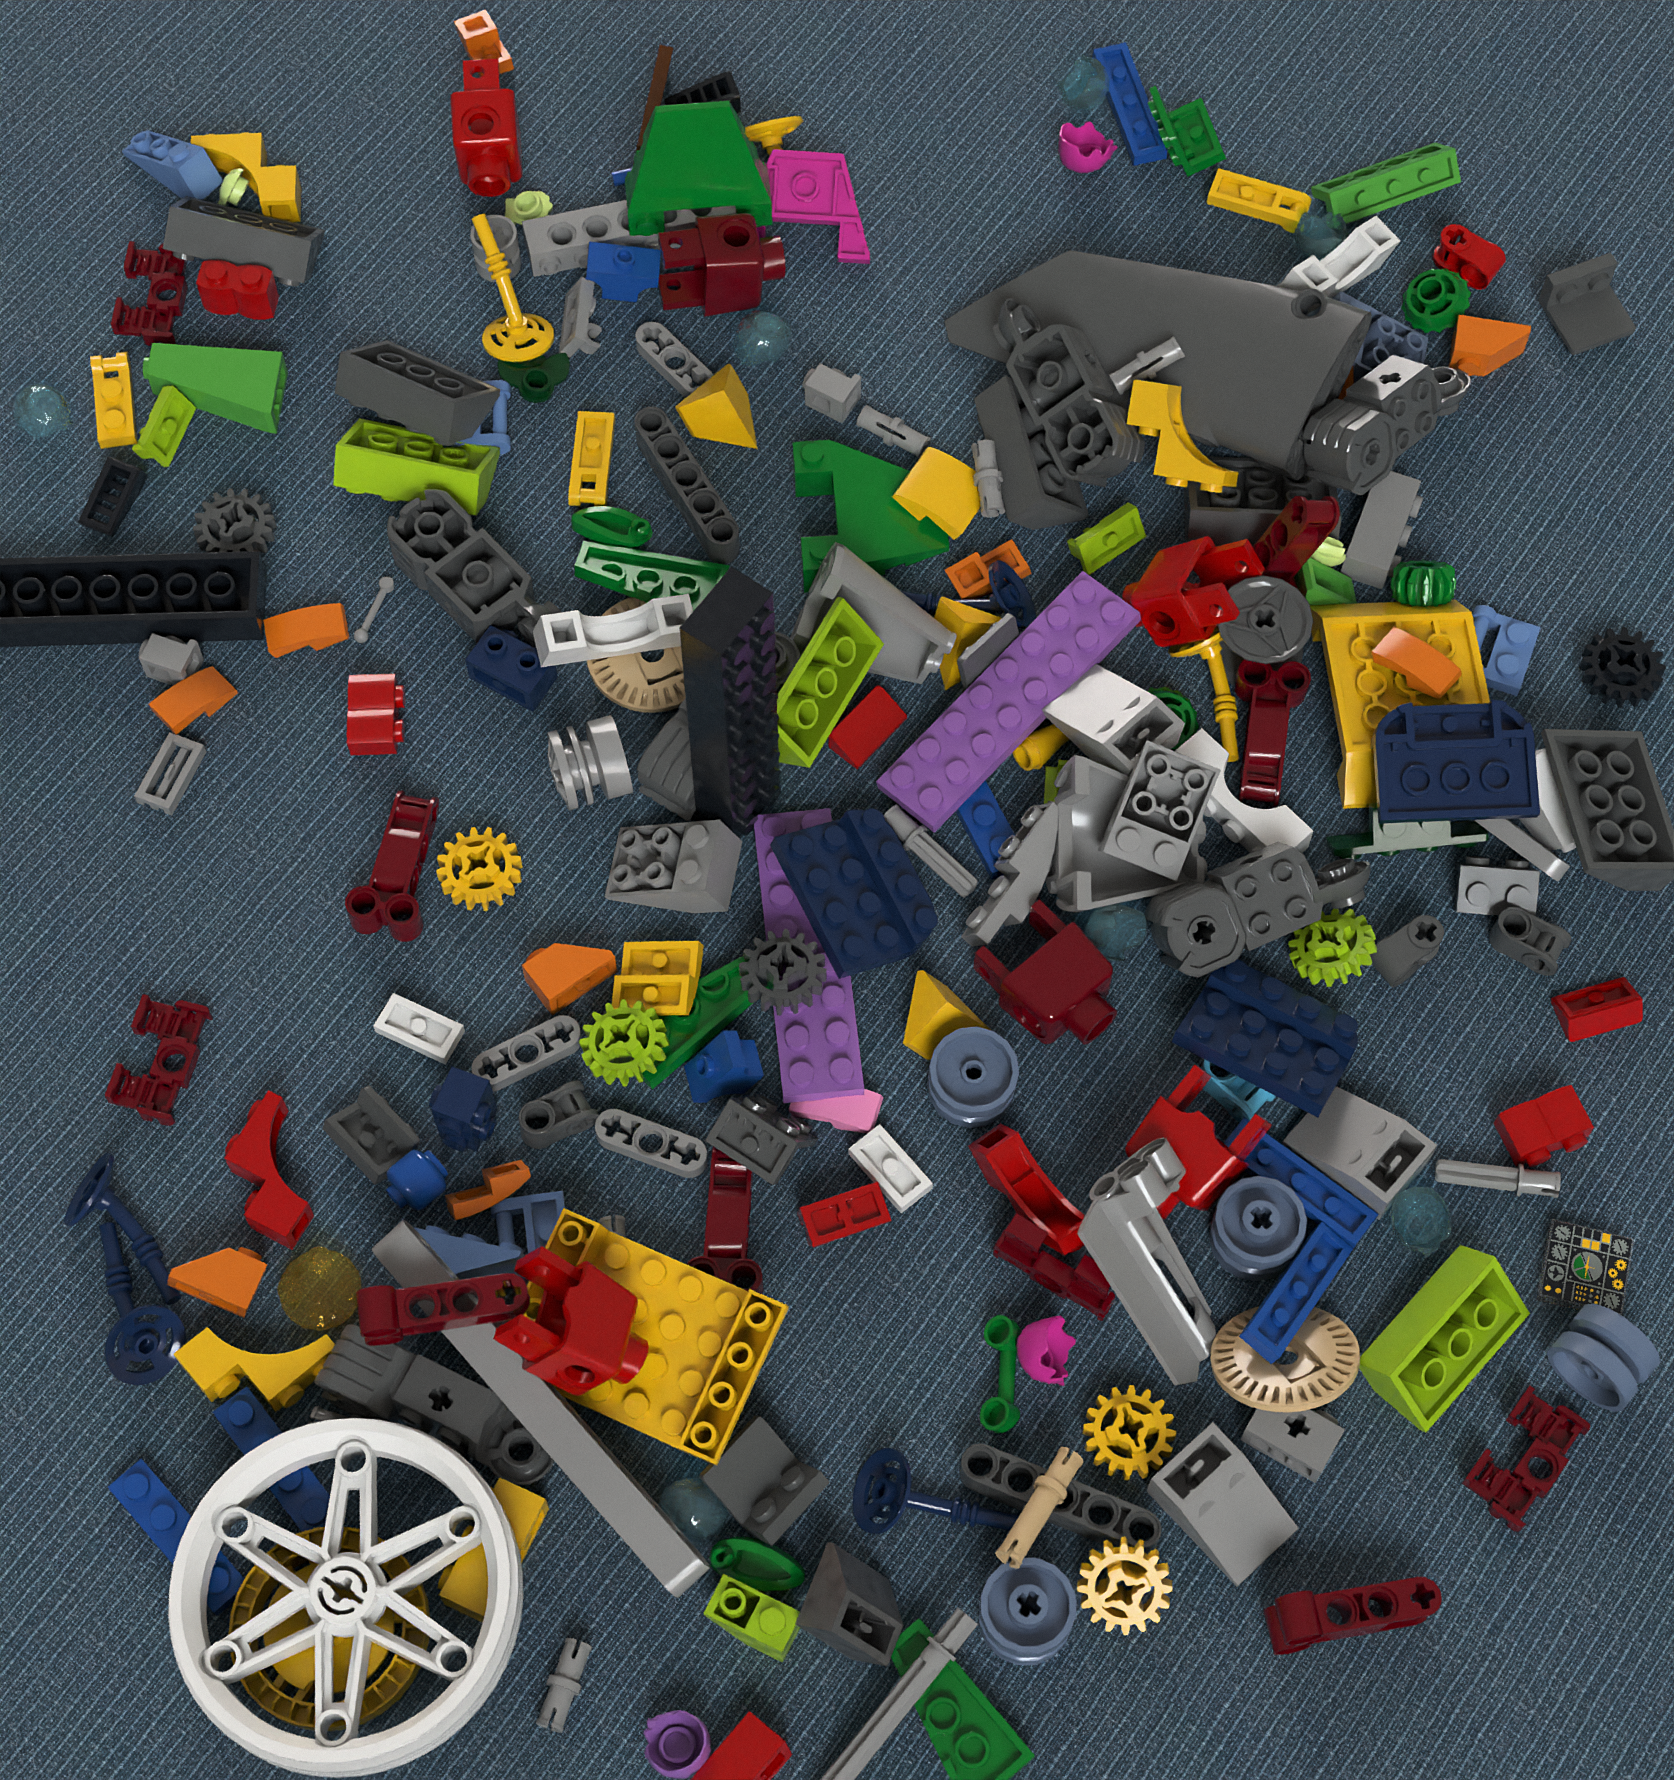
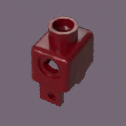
[658,213,786,317]
[973,899,1118,1045]

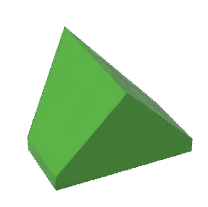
[1294,558,1357,605]

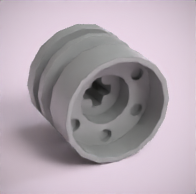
[547,715,633,811]

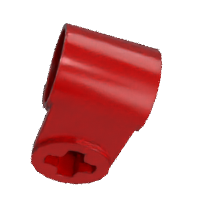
[1432,224,1506,290]

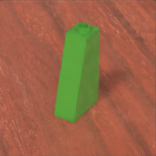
[143,343,288,433]

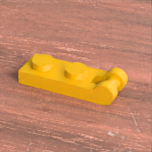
[1207,168,1312,233]
[90,352,138,449]
[568,411,615,507]

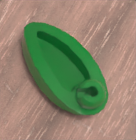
[571,506,653,548]
[709,1537,806,1592]

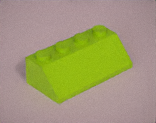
[333,418,500,516]
[777,597,884,768]
[1359,1245,1530,1433]

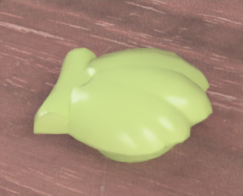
[218,168,249,206]
[505,191,553,225]
[1310,537,1346,567]

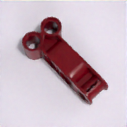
[1236,496,1340,589]
[1234,659,1311,808]
[345,790,439,942]
[687,1146,763,1294]
[356,1273,530,1346]
[1263,1577,1442,1655]

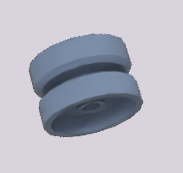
[927,1026,1019,1128]
[1209,1176,1307,1281]
[1547,1304,1660,1411]
[978,1558,1076,1665]

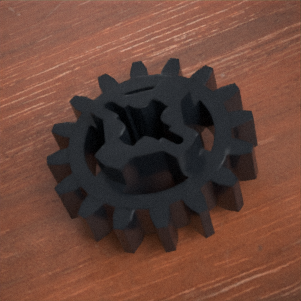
[1579,627,1666,708]

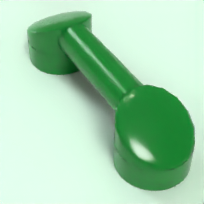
[980,1315,1022,1433]

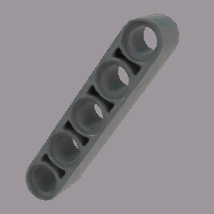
[635,407,740,564]
[960,1444,1162,1554]

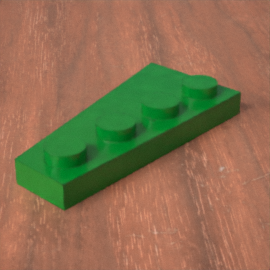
[574,541,730,611]
[601,956,769,1090]
[891,1618,1035,1780]

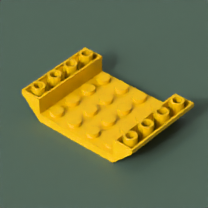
[1310,599,1490,809]
[524,1208,789,1465]

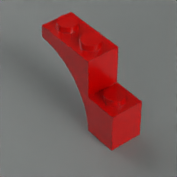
[224,1090,314,1250]
[968,1123,1085,1255]

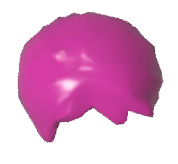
[1058,121,1117,173]
[1016,1316,1076,1386]

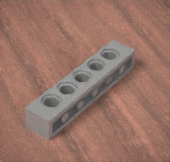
[522,200,735,277]

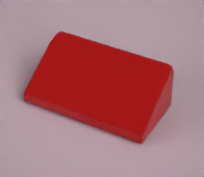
[828,685,907,770]
[1551,977,1643,1042]

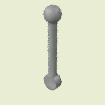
[354,576,395,643]

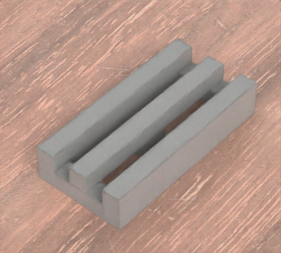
[134,732,206,816]

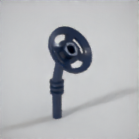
[900,560,1036,630]
[64,1152,182,1305]
[99,1222,186,1385]
[853,1448,1019,1534]

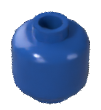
[385,1150,449,1210]

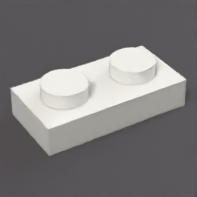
[374,993,465,1065]
[848,1124,933,1213]

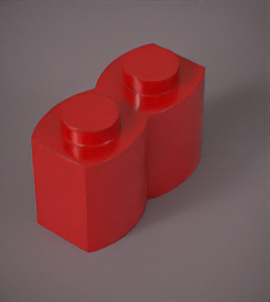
[196,260,279,320]
[347,673,406,755]
[1493,1085,1594,1167]

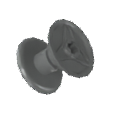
[1214,576,1313,686]

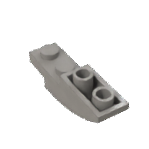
[961,802,1059,947]

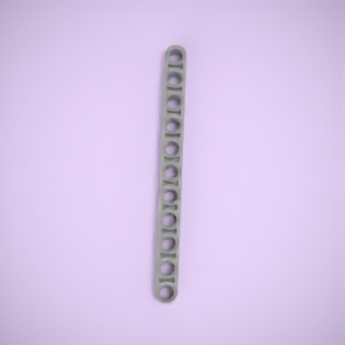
[372,1219,710,1598]

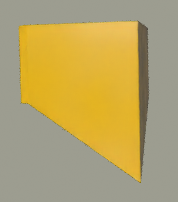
[675,364,758,449]
[934,597,1002,691]
[903,970,991,1060]

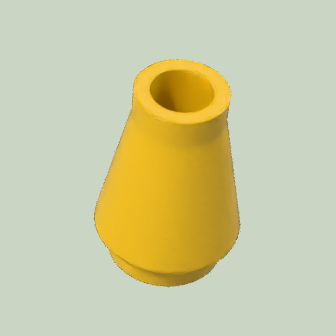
[1012,724,1069,771]

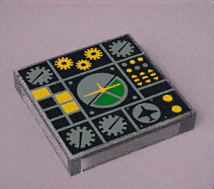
[1536,1219,1634,1315]

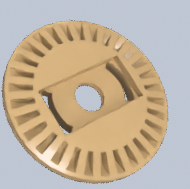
[587,597,686,713]
[1210,1306,1360,1412]

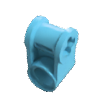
[1201,1059,1276,1122]

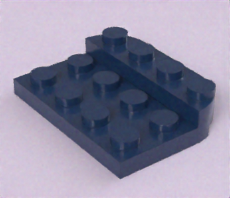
[1371,700,1540,824]
[770,808,938,979]
[1172,959,1358,1117]

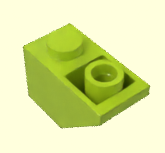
[703,1574,800,1663]

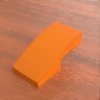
[454,10,514,77]
[945,539,1032,599]
[263,603,349,658]
[1372,627,1462,700]
[148,666,238,735]
[445,1160,531,1220]

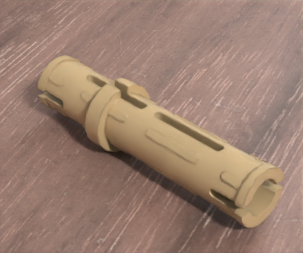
[995,1447,1083,1569]

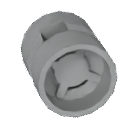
[470,214,521,282]

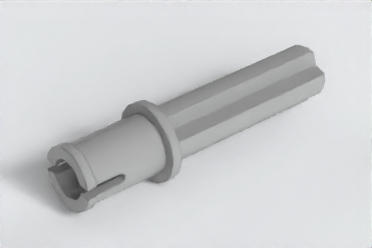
[884,804,978,897]
[1435,1159,1561,1198]

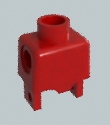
[450,58,523,197]
[1122,536,1265,647]
[1125,1065,1272,1220]
[493,1246,649,1396]

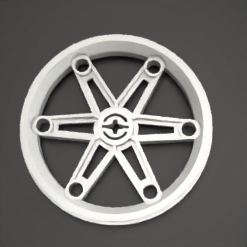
[168,1418,523,1778]

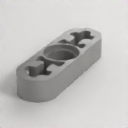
[635,322,713,398]
[1474,819,1570,882]
[472,1015,582,1092]
[595,1109,708,1178]

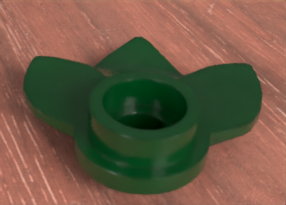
[498,341,570,403]

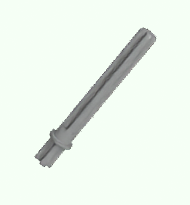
[820,1608,978,1780]

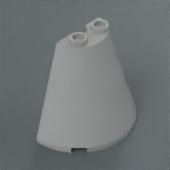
[790,542,957,684]
[1045,755,1207,912]

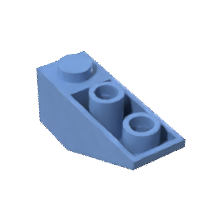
[122,130,223,200]
[413,1226,525,1280]

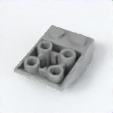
[1042,664,1185,777]
[1098,740,1221,881]
[605,820,742,913]
[1282,1086,1437,1220]
[1146,1422,1299,1587]

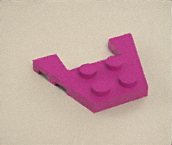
[757,149,870,264]

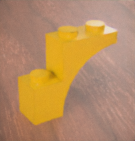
[191,132,301,222]
[1126,379,1239,493]
[174,1327,335,1412]

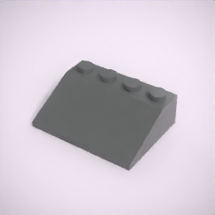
[1184,456,1342,547]
[1541,729,1674,891]

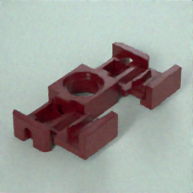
[111,241,194,346]
[104,994,213,1126]
[993,1213,1115,1321]
[1462,1385,1590,1532]

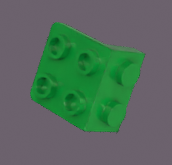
[1147,85,1226,176]

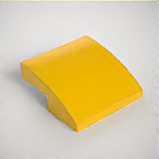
[892,446,981,540]
[612,941,704,1016]

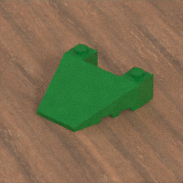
[625,101,772,236]
[792,440,949,593]

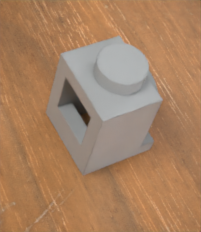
[802,363,861,423]
[139,633,204,686]

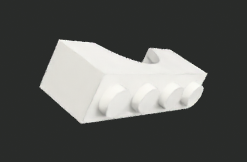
[1279,216,1400,315]
[533,594,693,667]
[1175,728,1313,853]

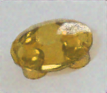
[277,1246,362,1331]

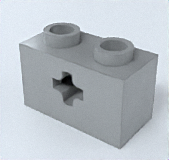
[1240,1409,1345,1483]

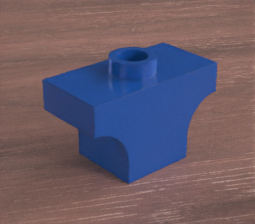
[586,242,661,303]
[684,1030,764,1103]

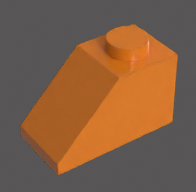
[1448,315,1531,377]
[522,943,617,1016]
[167,1247,268,1318]

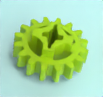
[1288,909,1377,987]
[579,999,669,1087]

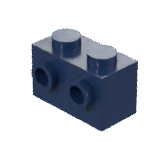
[465,625,558,712]
[429,1066,497,1152]

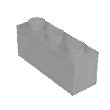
[1341,471,1424,589]

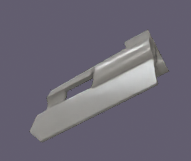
[1077,1138,1216,1386]

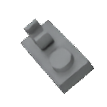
[559,277,602,358]

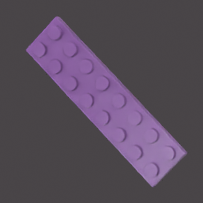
[876,571,1141,833]
[754,808,864,1103]

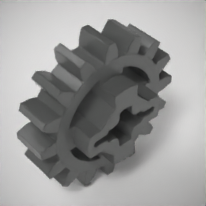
[193,488,277,553]
[739,929,827,1016]

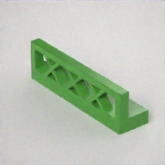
[1311,142,1461,227]

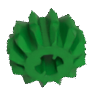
[1391,559,1456,607]

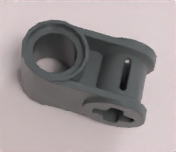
[1489,907,1572,976]
[1370,915,1444,988]
[519,1080,599,1149]

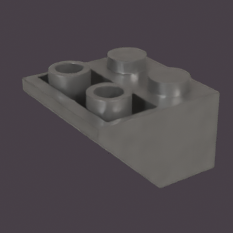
[795,1542,903,1666]

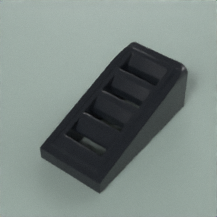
[664,71,741,113]
[78,456,148,537]

